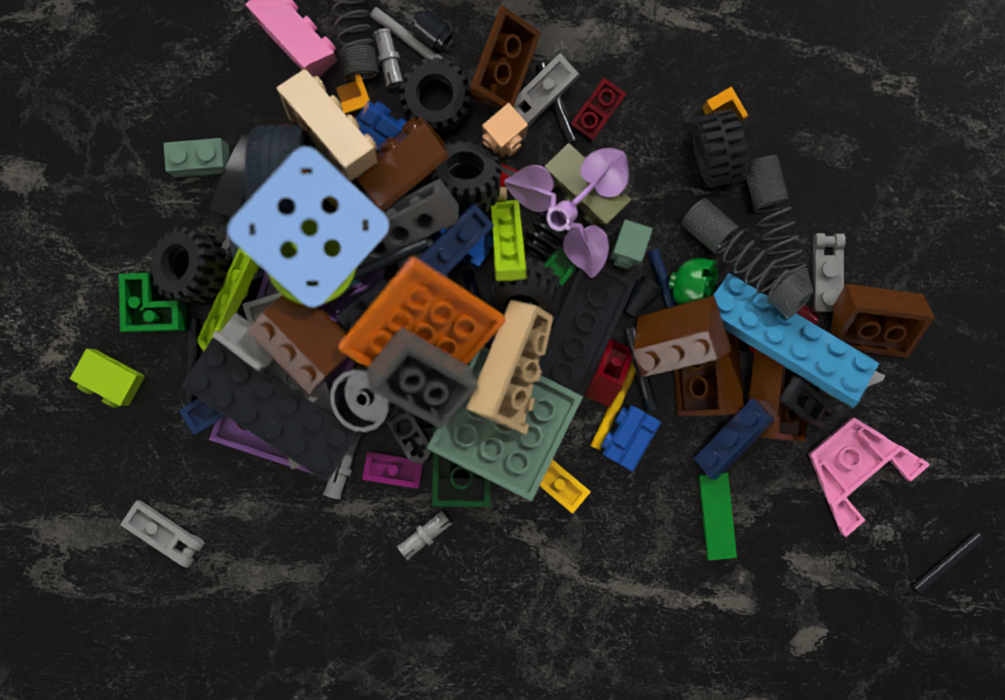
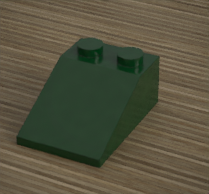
[432,425,491,507]

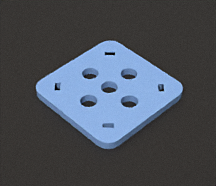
[228,147,389,307]

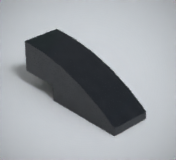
[209,135,248,219]

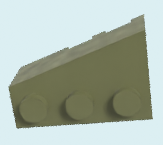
[544,143,632,230]

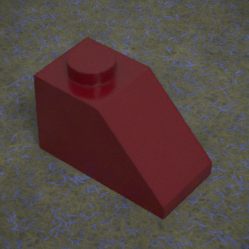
[584,338,632,408]

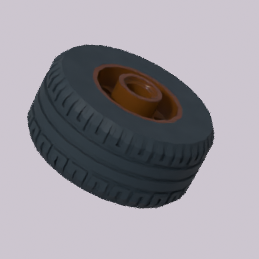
[245,125,312,231]

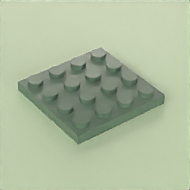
[427,346,583,501]

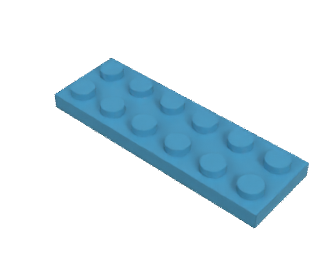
[714,273,879,408]

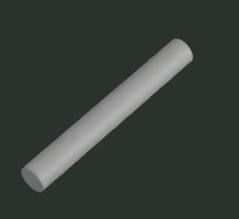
[370,7,443,62]

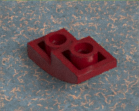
[571,78,627,140]

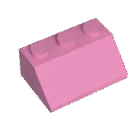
[246,0,338,78]

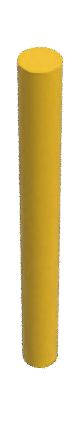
[590,360,636,450]

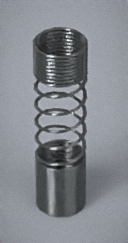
[332,0,379,81]
[746,155,814,292]
[682,199,813,318]

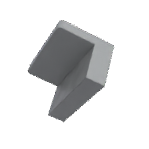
[212,313,275,371]

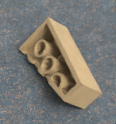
[277,69,378,182]
[466,300,553,435]

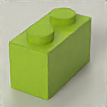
[70,349,145,408]

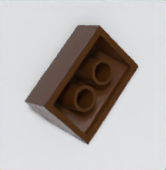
[470,6,541,110]
[357,115,449,212]
[831,284,935,358]
[247,294,349,394]
[633,295,732,377]
[674,330,744,417]
[748,350,812,442]

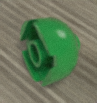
[669,258,718,305]

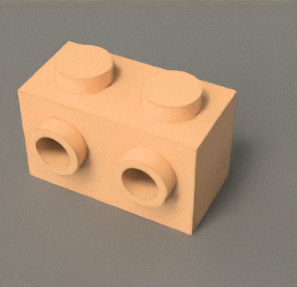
[482,103,528,158]

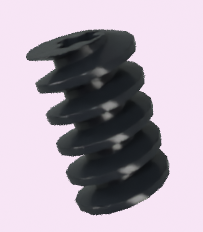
[523,212,566,263]

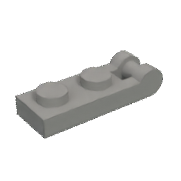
[514,53,581,128]
[813,233,845,312]
[120,500,205,568]

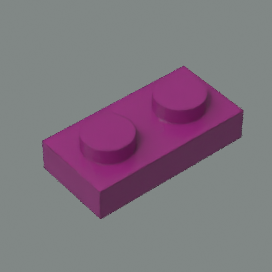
[362,451,423,489]

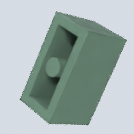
[164,138,230,177]
[609,219,653,270]

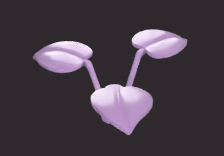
[504,148,629,278]

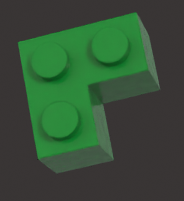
[119,273,187,333]

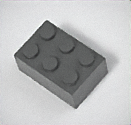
[366,327,478,428]

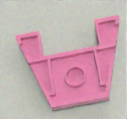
[808,417,930,537]

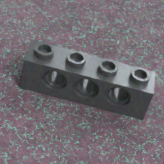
[358,179,459,266]

